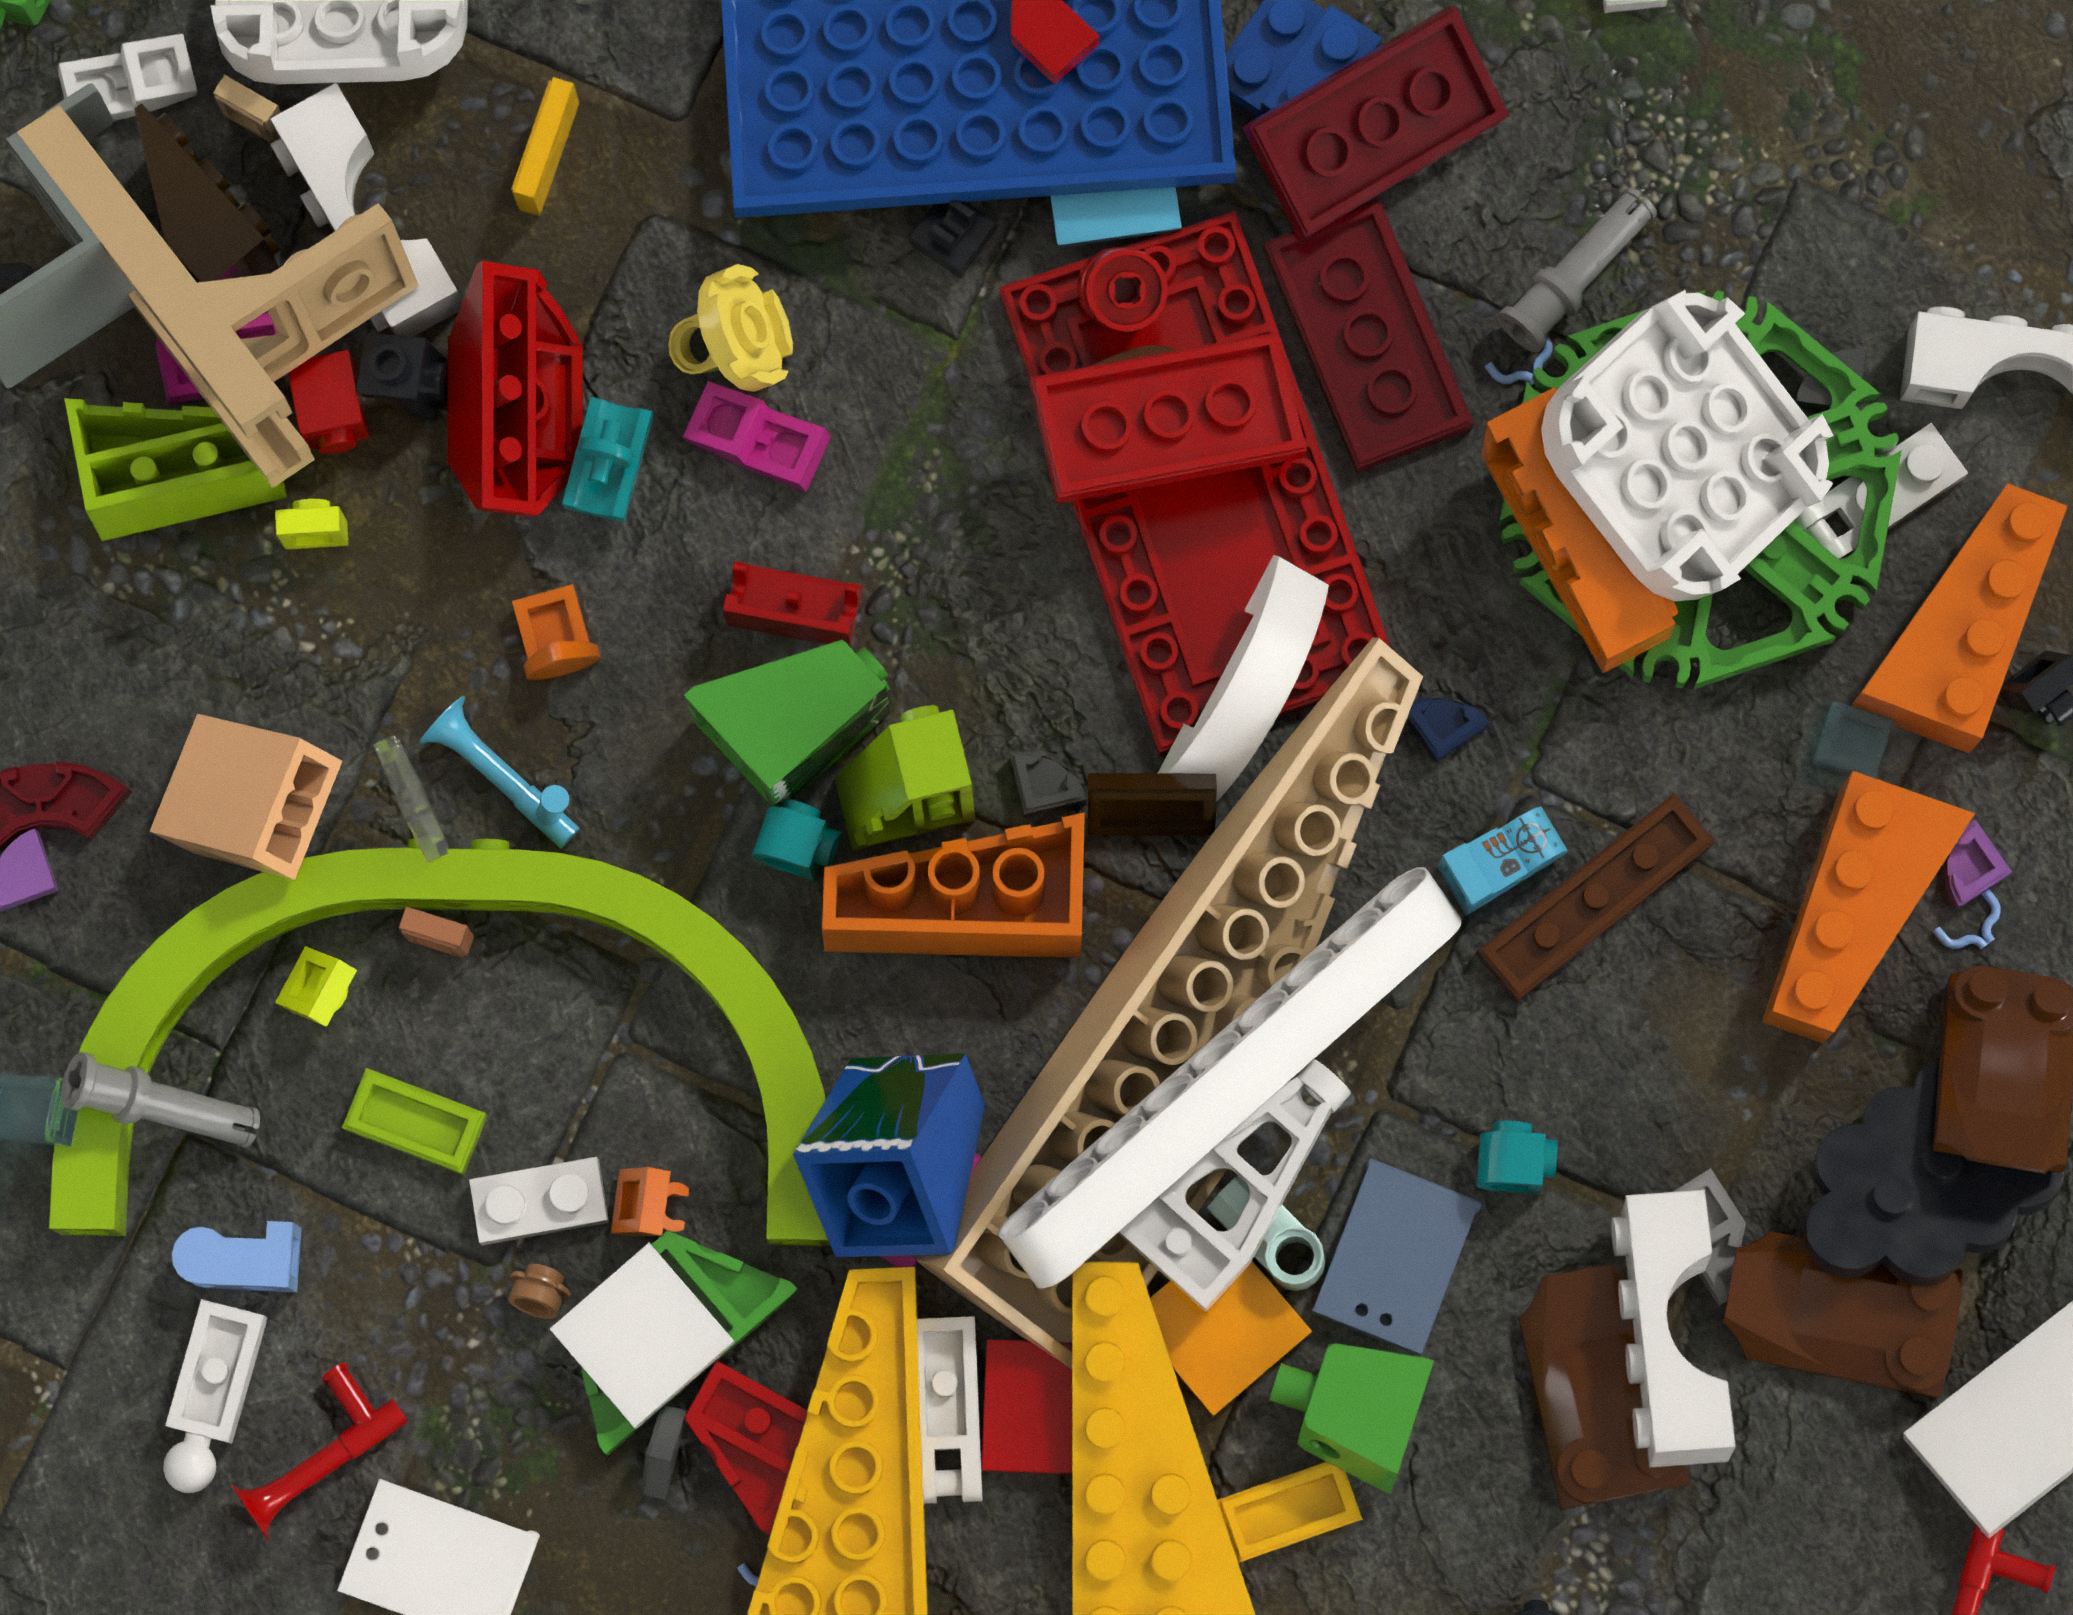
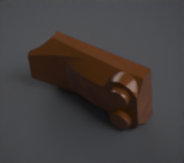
[1933,966,2073,1174]
[1722,1231,1962,1399]
[1518,1263,1690,1511]

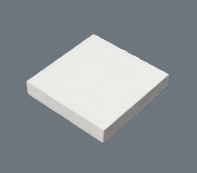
[550,1243,736,1429]

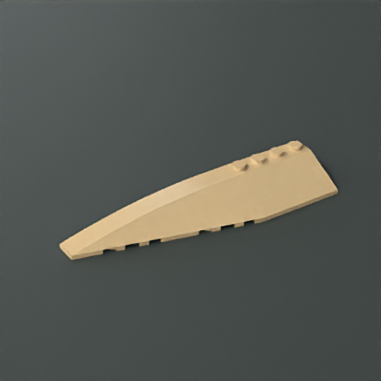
[912,637,1423,1370]

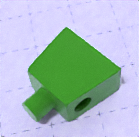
[1269,1343,1434,1494]

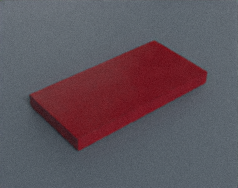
[1242,6,1510,238]
[1263,199,1474,473]

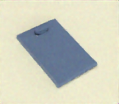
[1312,1158,1481,1357]

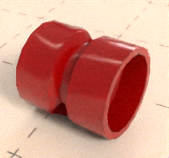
[1077,247,1169,332]

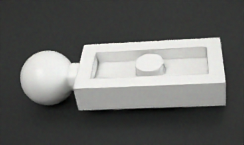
[163,1299,268,1493]

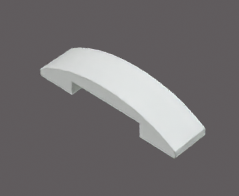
[1158,555,1329,802]

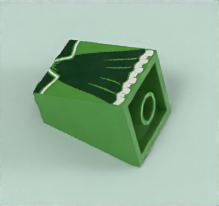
[684,640,890,807]

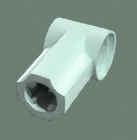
[1207,1176,1325,1291]

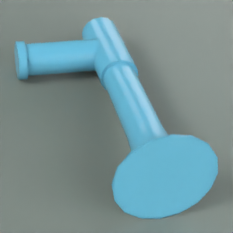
[419,696,580,849]

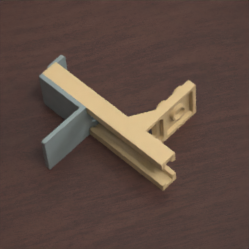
[0,83,419,488]

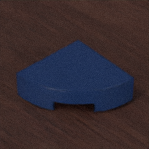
[1406,697,1489,762]

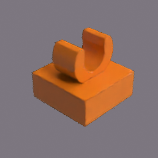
[611,1167,689,1237]

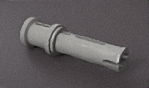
[1497,187,1657,353]
[61,1052,260,1148]

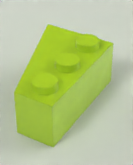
[64,398,287,541]
[834,705,975,851]

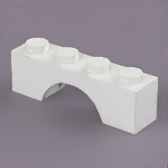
[270,83,462,337]
[1900,307,2073,409]
[1611,1190,1735,1467]

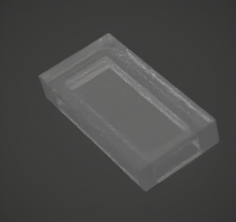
[373,735,449,863]

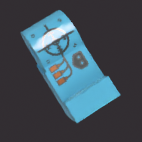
[1437,806,1568,916]

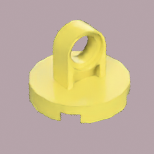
[668,264,793,392]

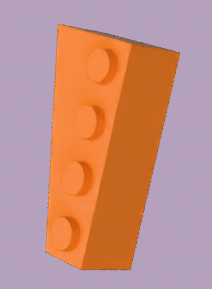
[1481,387,1678,673]

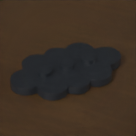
[1803,1057,2073,1286]

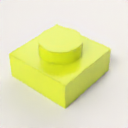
[275,499,348,549]
[275,946,357,1027]

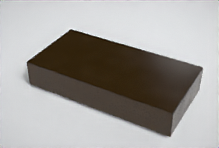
[1088,773,1217,835]

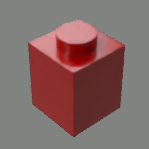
[288,350,371,454]

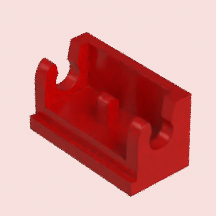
[723,561,863,648]

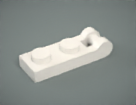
[1793,423,1968,559]
[917,1316,983,1504]

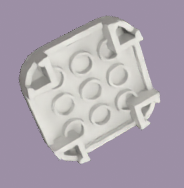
[210,0,468,84]
[1541,290,1834,601]

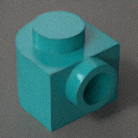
[751,799,841,882]
[1476,1120,1558,1195]

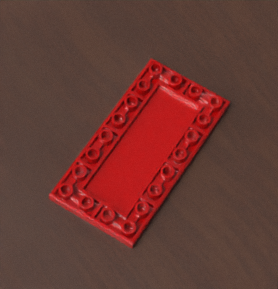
[999,211,1391,757]

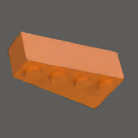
[1849,483,2068,754]
[1762,771,1975,1044]
[822,812,1085,958]

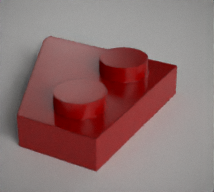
[685,1360,808,1536]

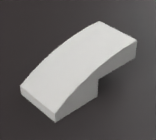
[58,34,197,121]

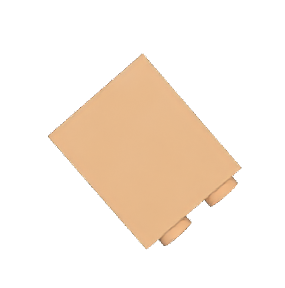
[149,714,342,880]

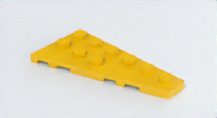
[1072,1261,1255,1615]
[747,1267,928,1615]

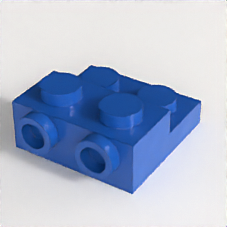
[1226,0,1383,117]

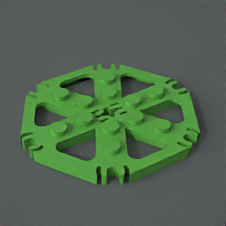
[1499,290,1902,689]

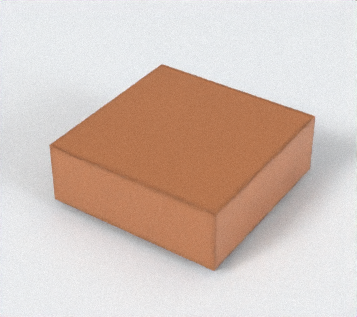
[399,907,474,958]

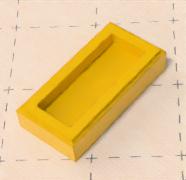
[511,77,579,216]
[1217,1462,1362,1563]

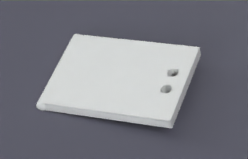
[337,1479,540,1615]

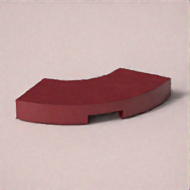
[0,761,132,851]

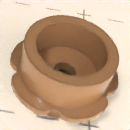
[508,1264,571,1319]

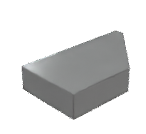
[1673,1168,1746,1306]

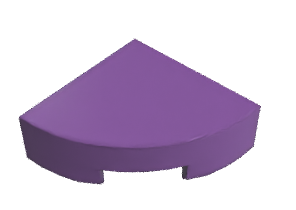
[1944,819,2012,910]
[0,828,59,912]

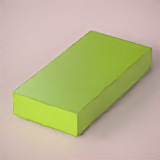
[342,1068,488,1175]

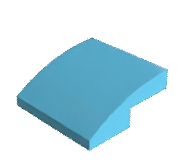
[1050,187,1182,248]

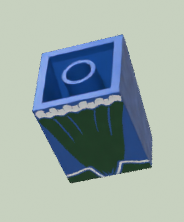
[793,1053,985,1257]

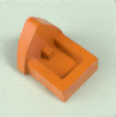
[512,584,601,680]

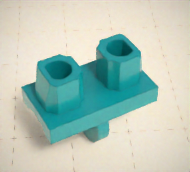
[562,397,653,523]

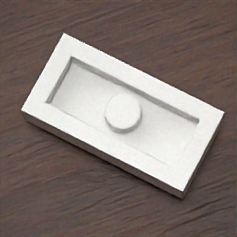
[469,1157,609,1245]

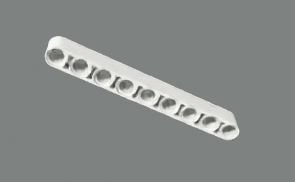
[999,867,1462,1288]

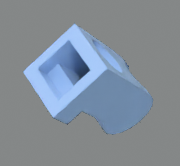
[172,1221,302,1293]

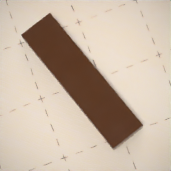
[1476,793,1715,1002]

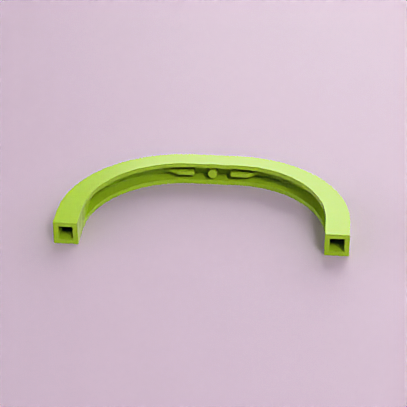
[49,838,831,1246]

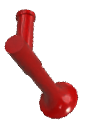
[231,1362,408,1541]
[1951,1525,2056,1615]

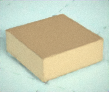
[213,75,281,143]

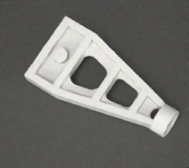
[1118,1059,1351,1312]

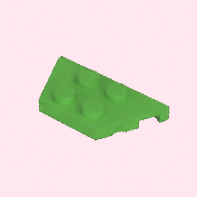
[581,1231,799,1456]

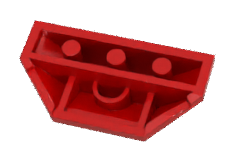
[447,261,583,517]

